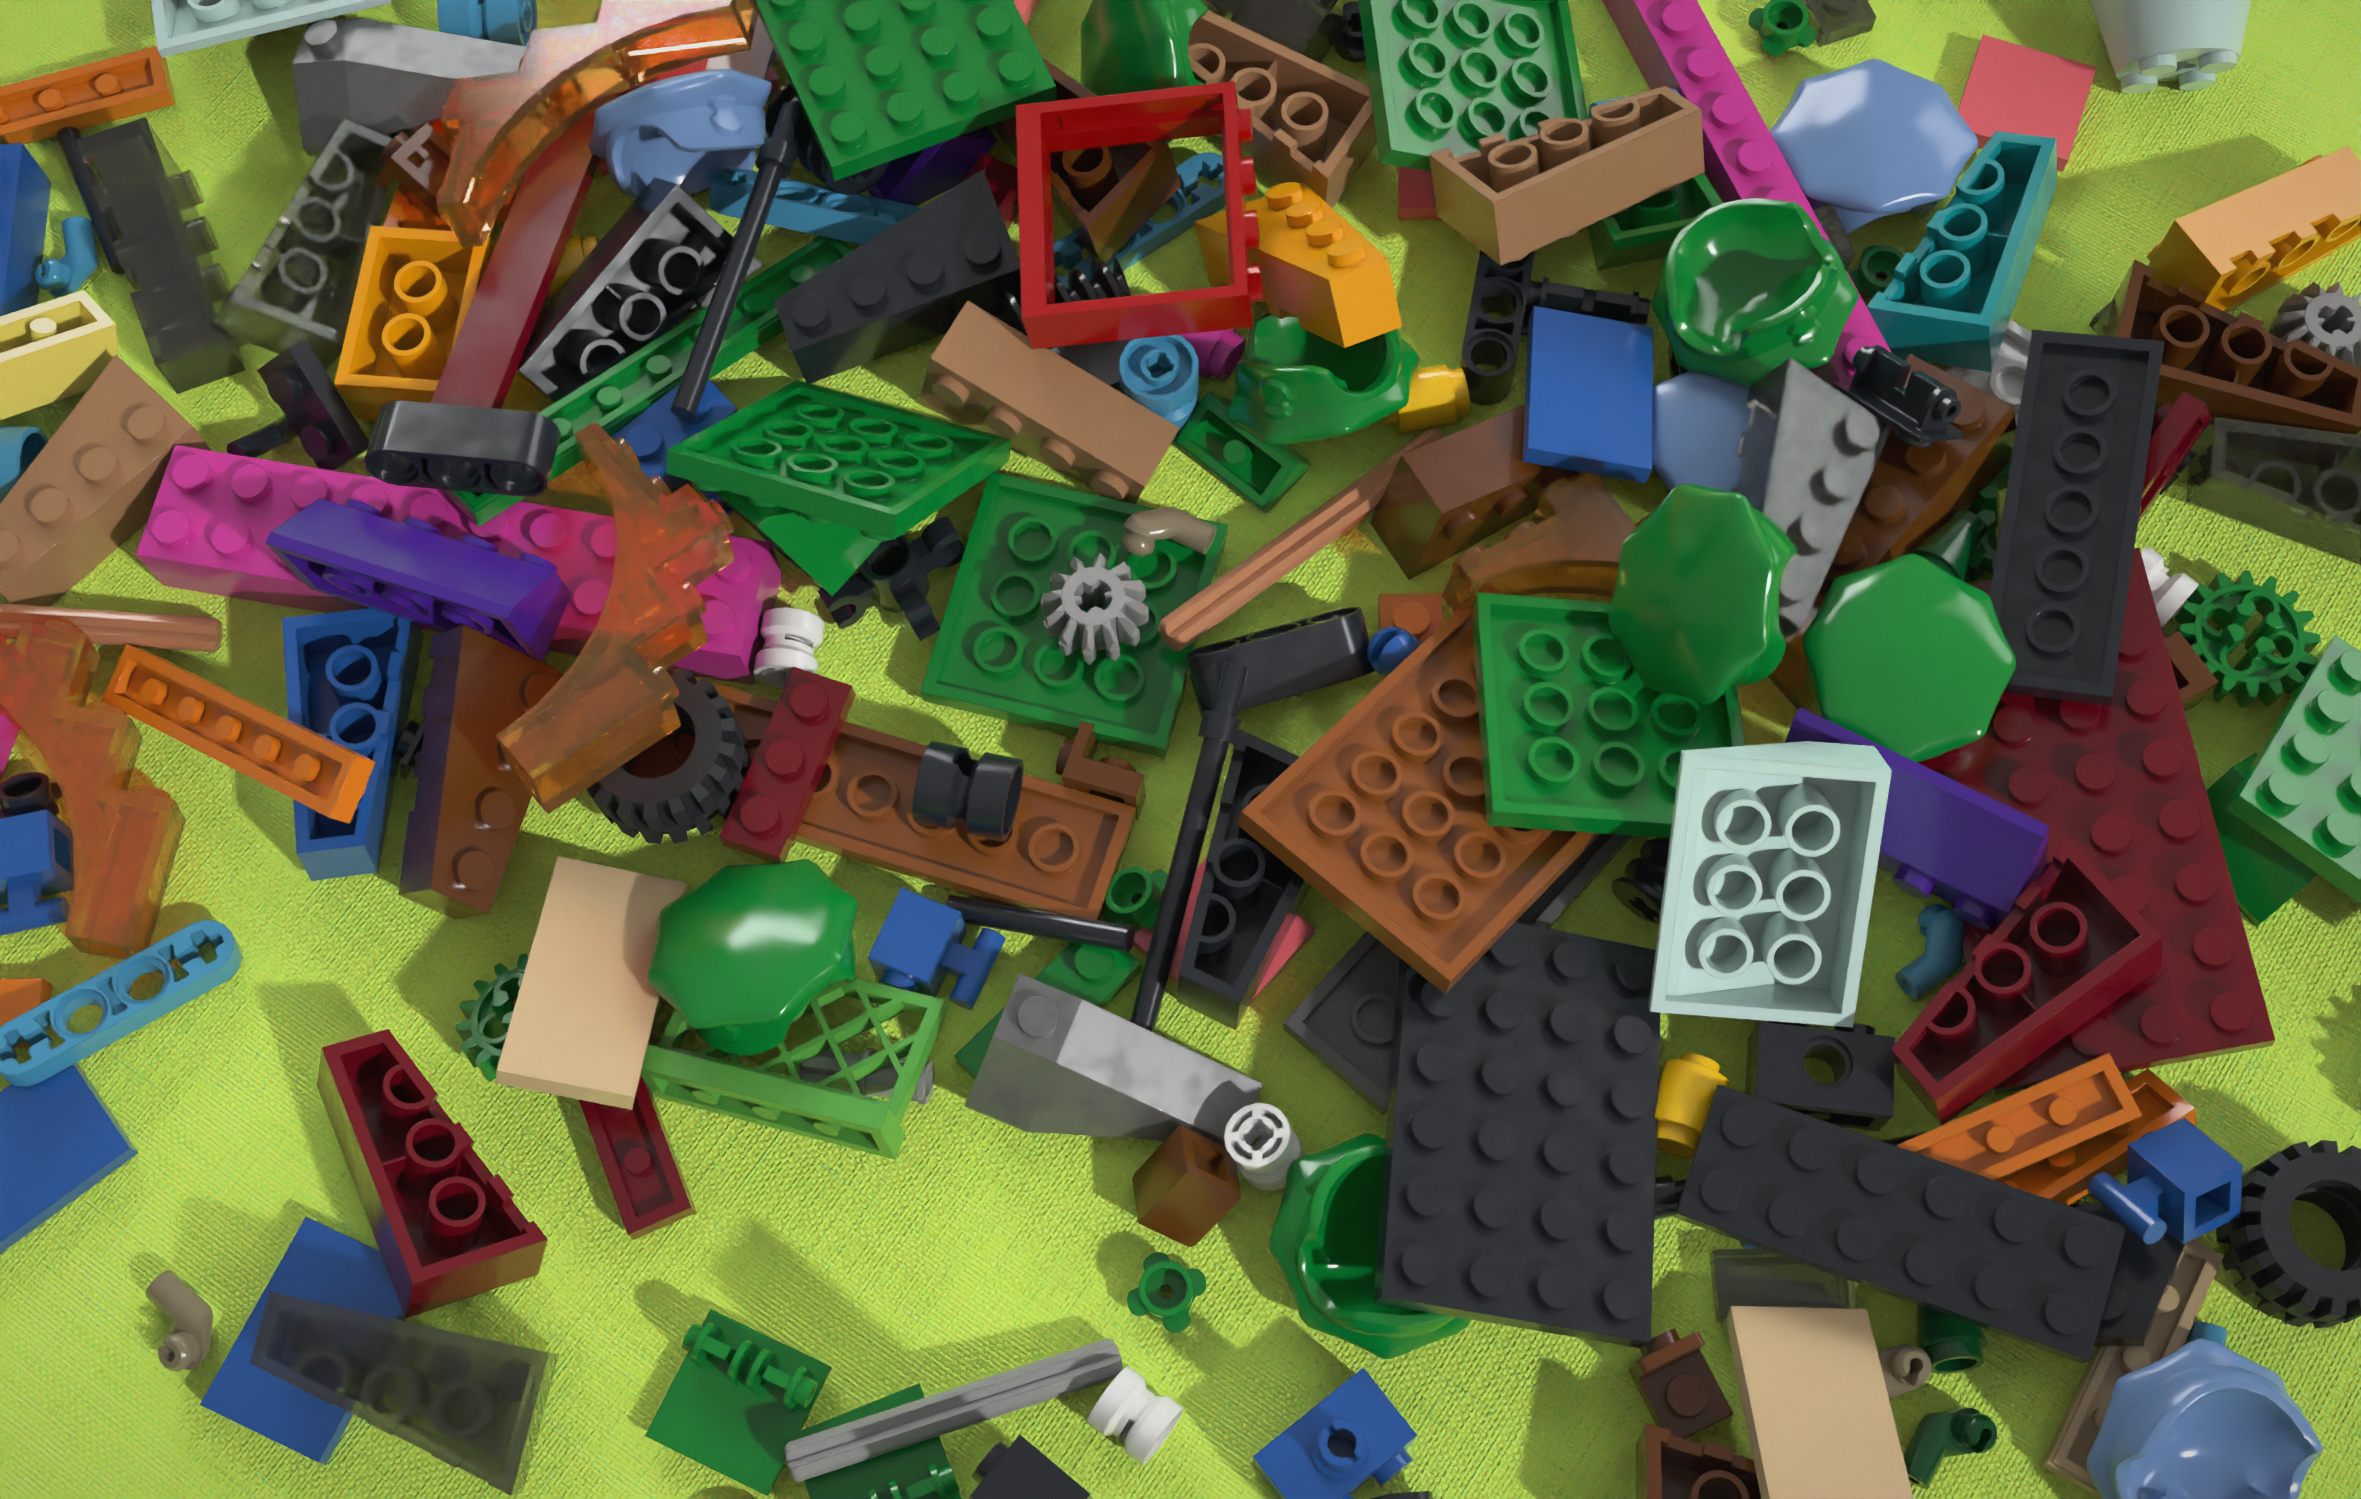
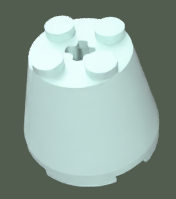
[2089,0,2251,94]

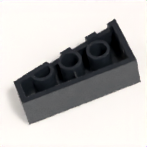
[1177,729,1312,1030]

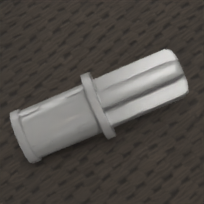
[799,1048,935,1104]

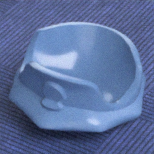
[1769,58,1979,235]
[588,69,772,199]
[1652,371,1844,535]
[2086,1338,2323,1499]

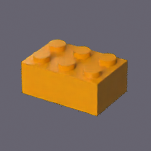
[334,226,495,420]

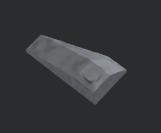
[292,18,547,156]
[964,973,1262,1146]

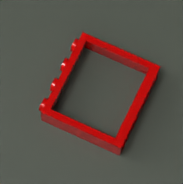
[1016,81,1264,349]

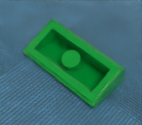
[1173,392,1311,513]

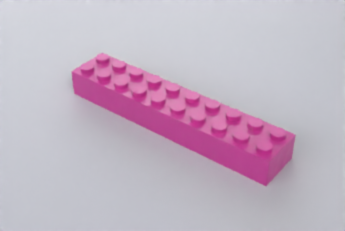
[135,445,783,685]

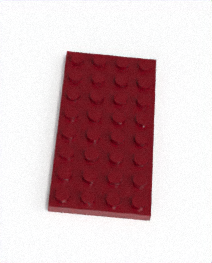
[1918,547,2275,1094]

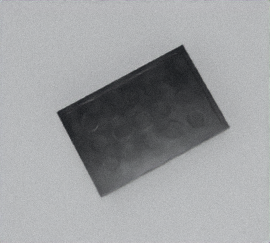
[1373,922,1660,1348]

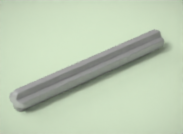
[785,1338,1123,1481]

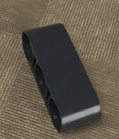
[1460,250,1535,406]
[364,401,561,497]
[1185,607,1375,717]

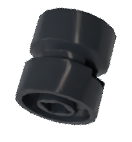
[912,741,1024,842]

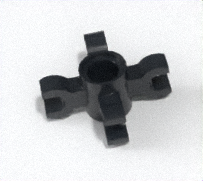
[818,516,965,641]

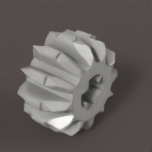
[2269,282,2361,369]
[1041,553,1149,665]

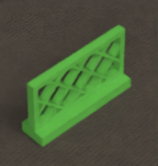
[641,978,948,1160]

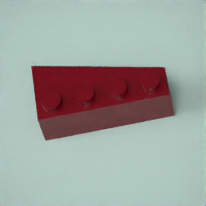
[1891,838,2162,1126]
[317,1029,548,1318]

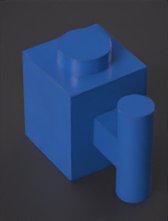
[0,810,77,936]
[868,887,1006,1010]
[2087,1118,2243,1244]

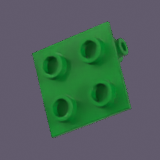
[645,1309,832,1496]
[788,1383,962,1499]

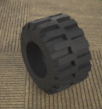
[572,665,750,844]
[2216,1140,2361,1329]

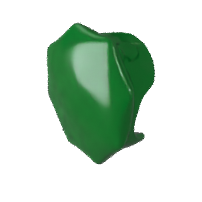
[1081,0,1208,145]
[1652,198,1859,387]
[1226,313,1419,445]
[1608,484,1798,704]
[1802,554,2016,763]
[647,859,858,1056]
[1269,1133,1471,1359]

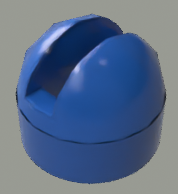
[1367,626,1421,677]

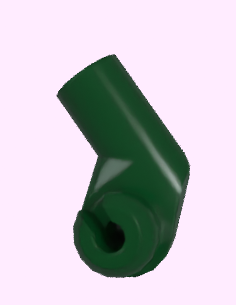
[1903,1407,1997,1489]

